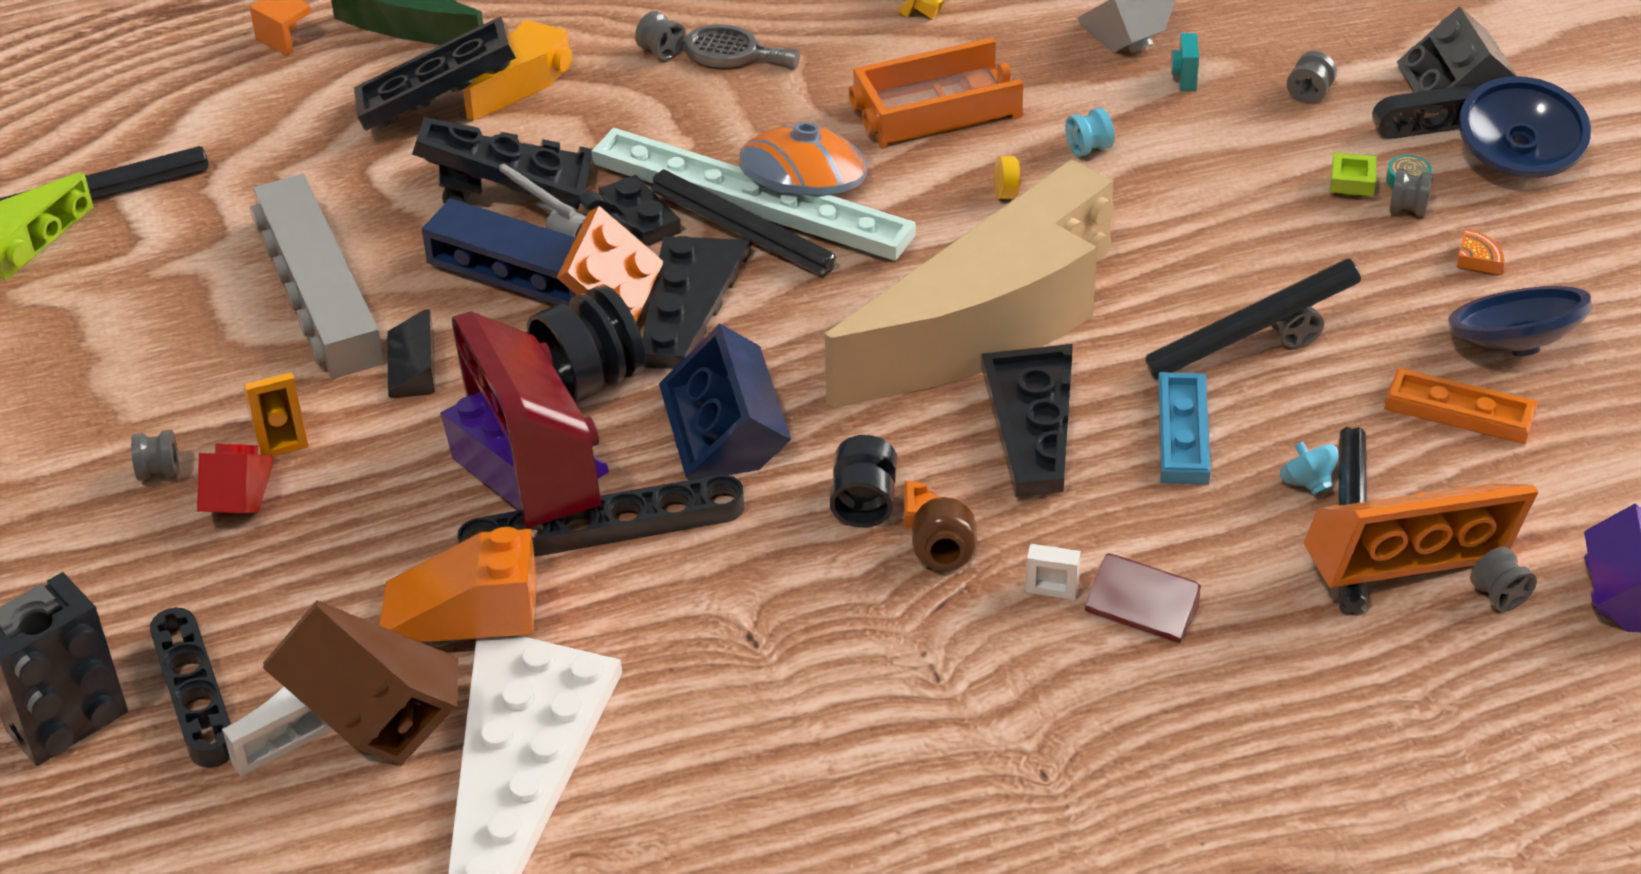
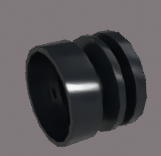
[527,284,646,403]

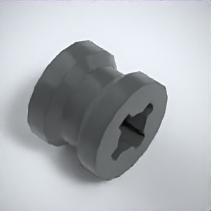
[635,11,686,61]
[1287,51,1337,104]
[1390,168,1433,217]
[1271,306,1324,349]
[131,430,179,481]
[1470,547,1537,612]

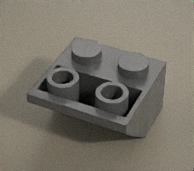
[1397,6,1517,114]

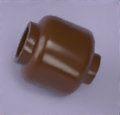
[912,497,977,571]

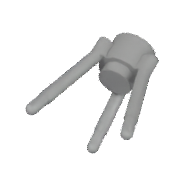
[499,164,586,237]

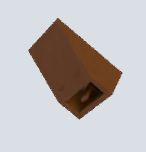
[263,600,458,766]

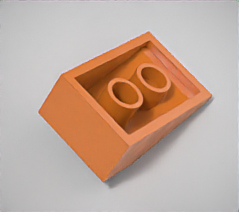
[379,527,537,642]

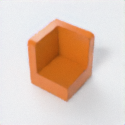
[249,0,311,56]

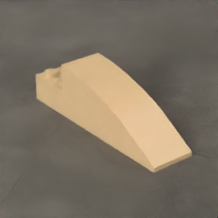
[824,159,1114,408]

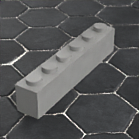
[250,173,384,379]

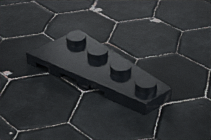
[981,344,1073,497]

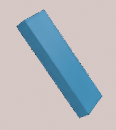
[1158,372,1211,484]

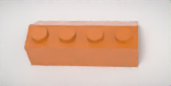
[1303,483,1538,588]

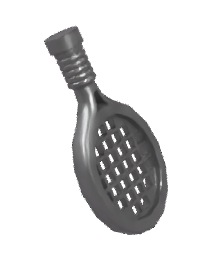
[684,24,800,68]

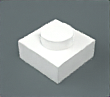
[1026,544,1081,600]

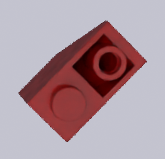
[197,443,273,513]

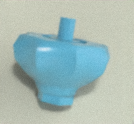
[1280,442,1339,496]

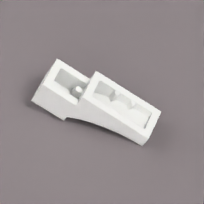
[222,687,333,777]

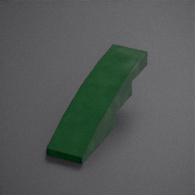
[331,0,483,45]

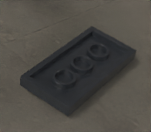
[354,16,516,131]

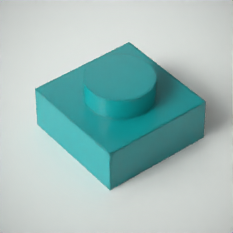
[1171,33,1199,91]

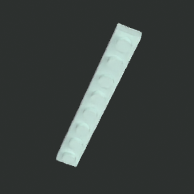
[592,127,916,261]

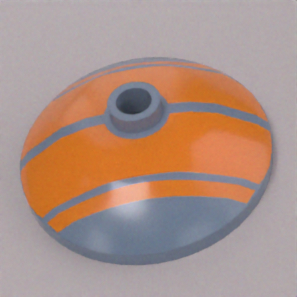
[739,122,868,195]

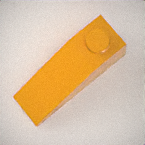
[463,19,572,121]

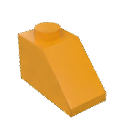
[243,372,309,457]

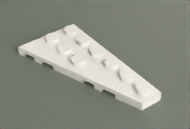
[448,636,622,874]

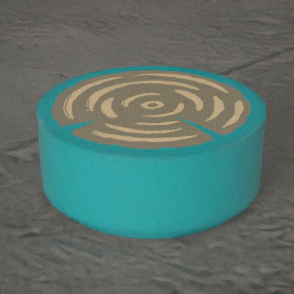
[1386,154,1432,188]

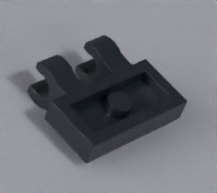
[578,175,681,246]

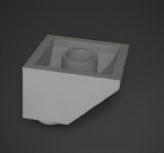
[1077,0,1175,54]

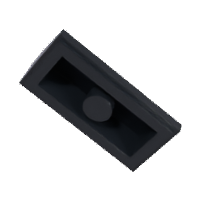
[387,309,435,397]

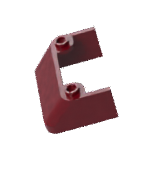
[452,311,602,528]

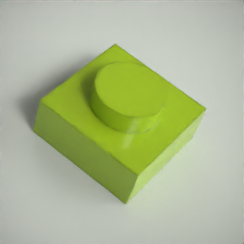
[1330,152,1377,196]

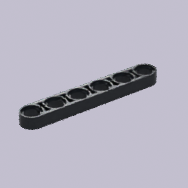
[457,475,744,557]

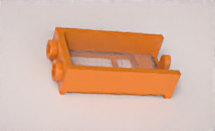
[848,37,1024,149]

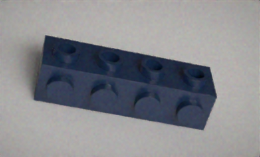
[421,198,576,306]

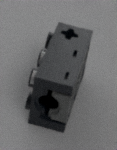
[0,572,129,767]

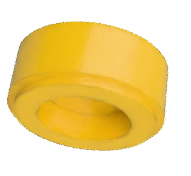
[994,156,1020,199]

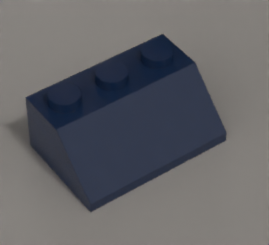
[659,323,791,480]

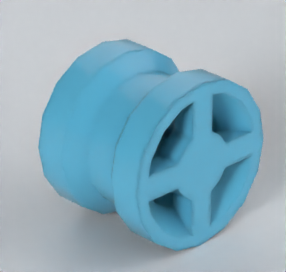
[1065,107,1115,157]

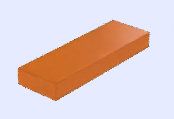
[1384,367,1538,444]

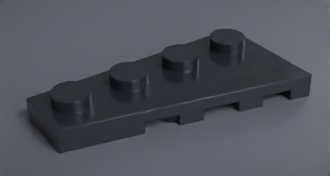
[412,117,593,210]
[642,236,751,369]

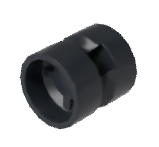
[830,435,897,528]

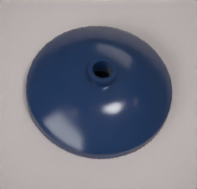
[1459,76,1591,178]
[1448,286,1592,357]

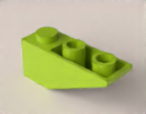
[0,172,93,281]

